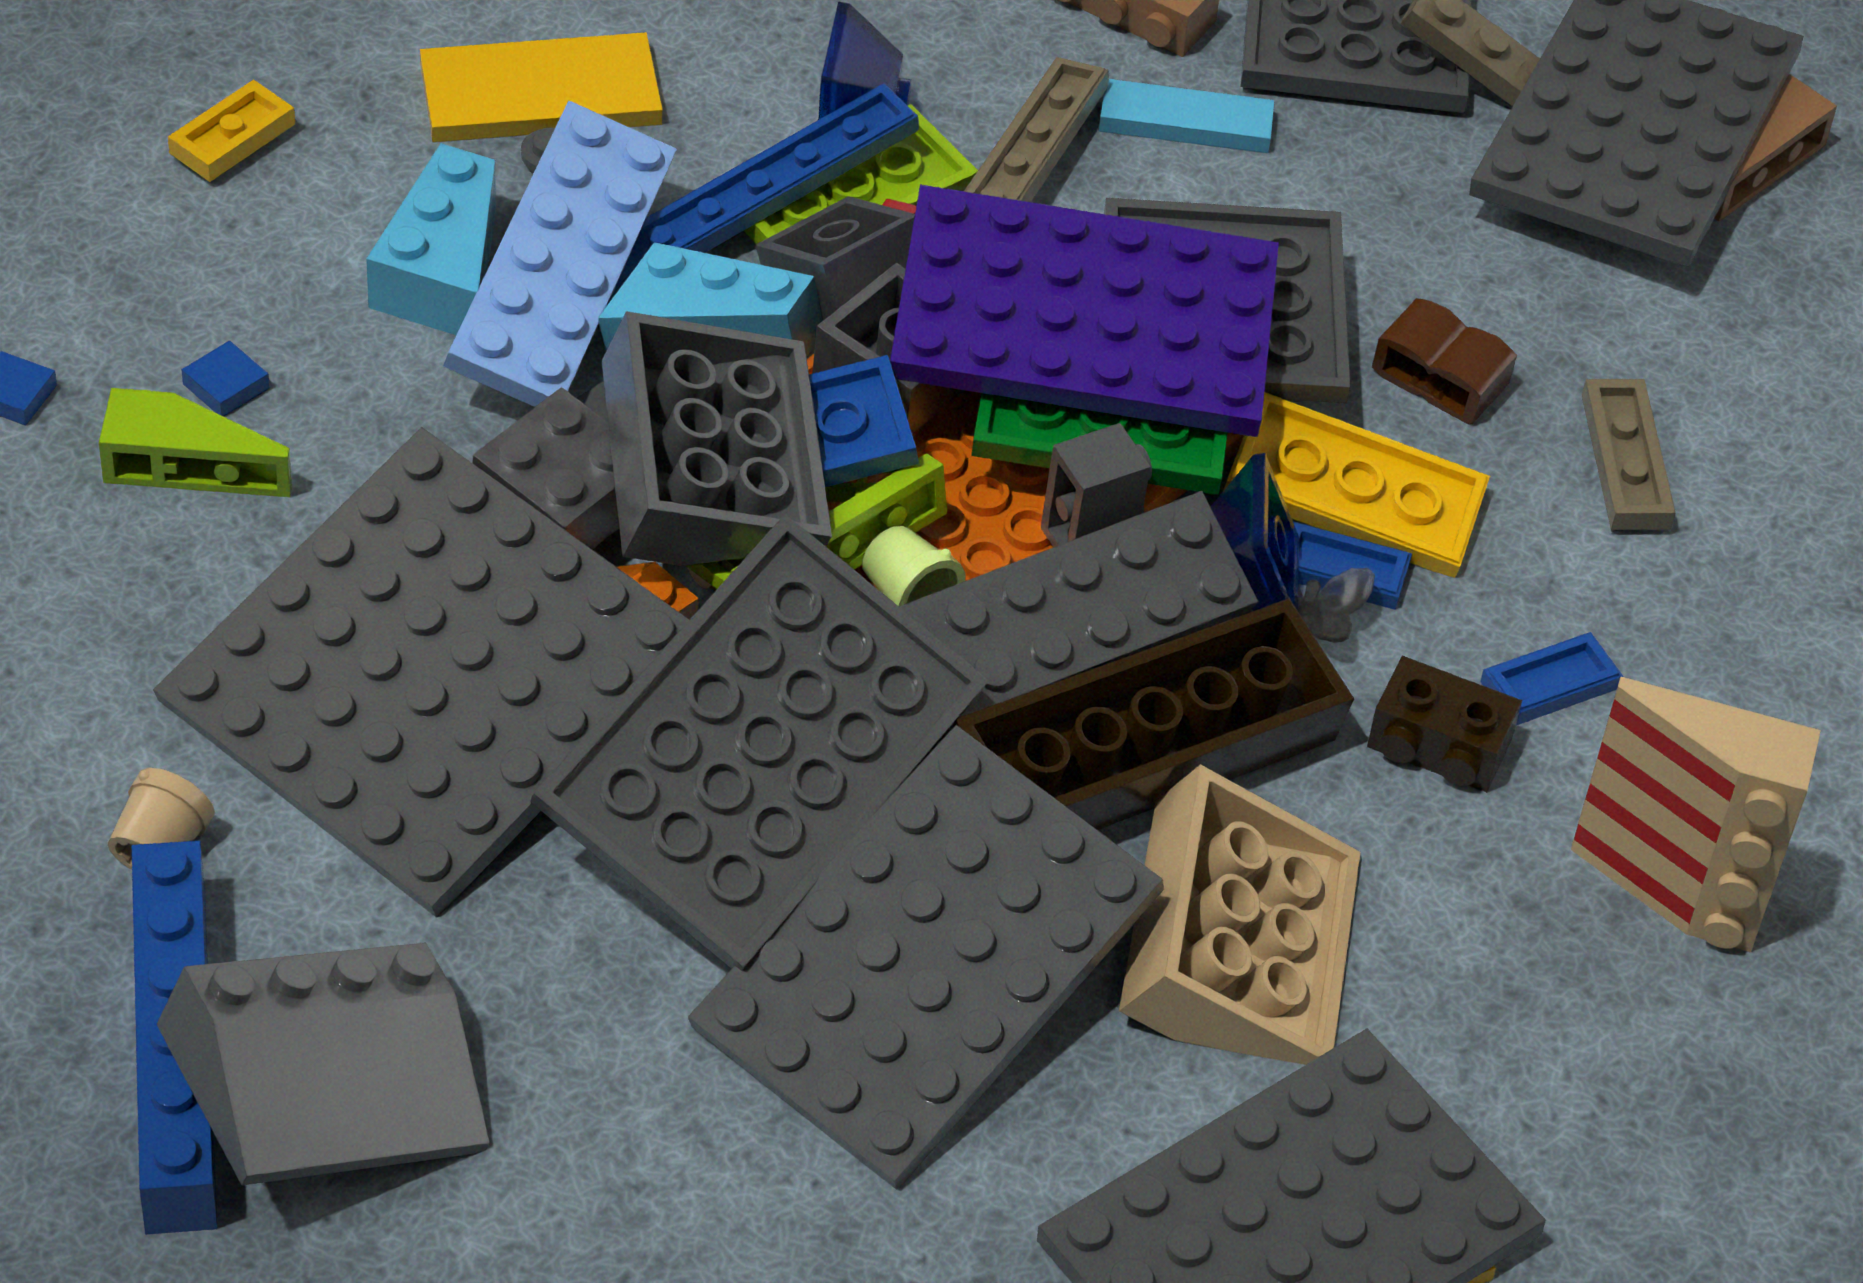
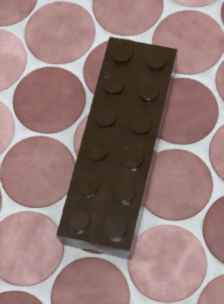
[952,598,1354,830]

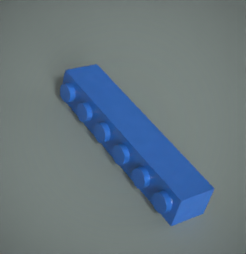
[131,840,217,1235]

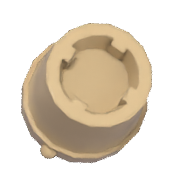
[107,768,215,869]

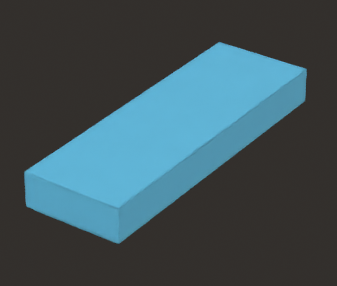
[1099,79,1274,153]

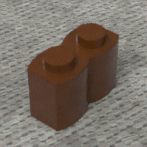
[1372,298,1517,424]

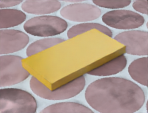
[420,32,662,142]
[1222,392,1490,578]

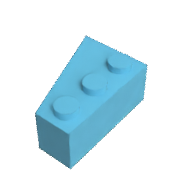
[366,143,496,335]
[598,242,823,358]

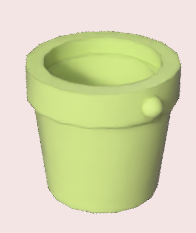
[862,526,966,606]

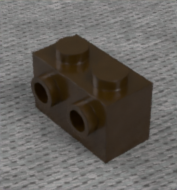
[1367,655,1522,793]

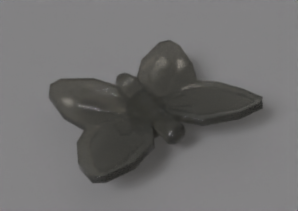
[1253,568,1375,643]

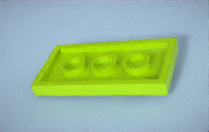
[744,104,978,244]

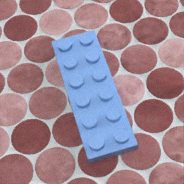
[443,100,677,407]

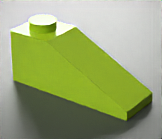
[99,388,292,498]

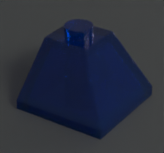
[818,2,912,120]
[1211,453,1299,611]

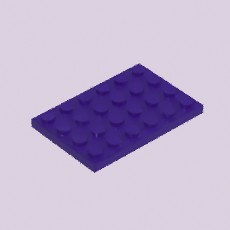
[890,184,1279,437]

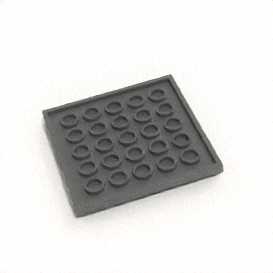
[153,427,689,917]

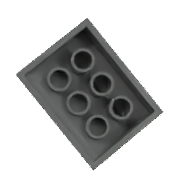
[602,311,832,566]
[157,942,490,1185]

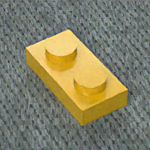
[168,79,295,182]

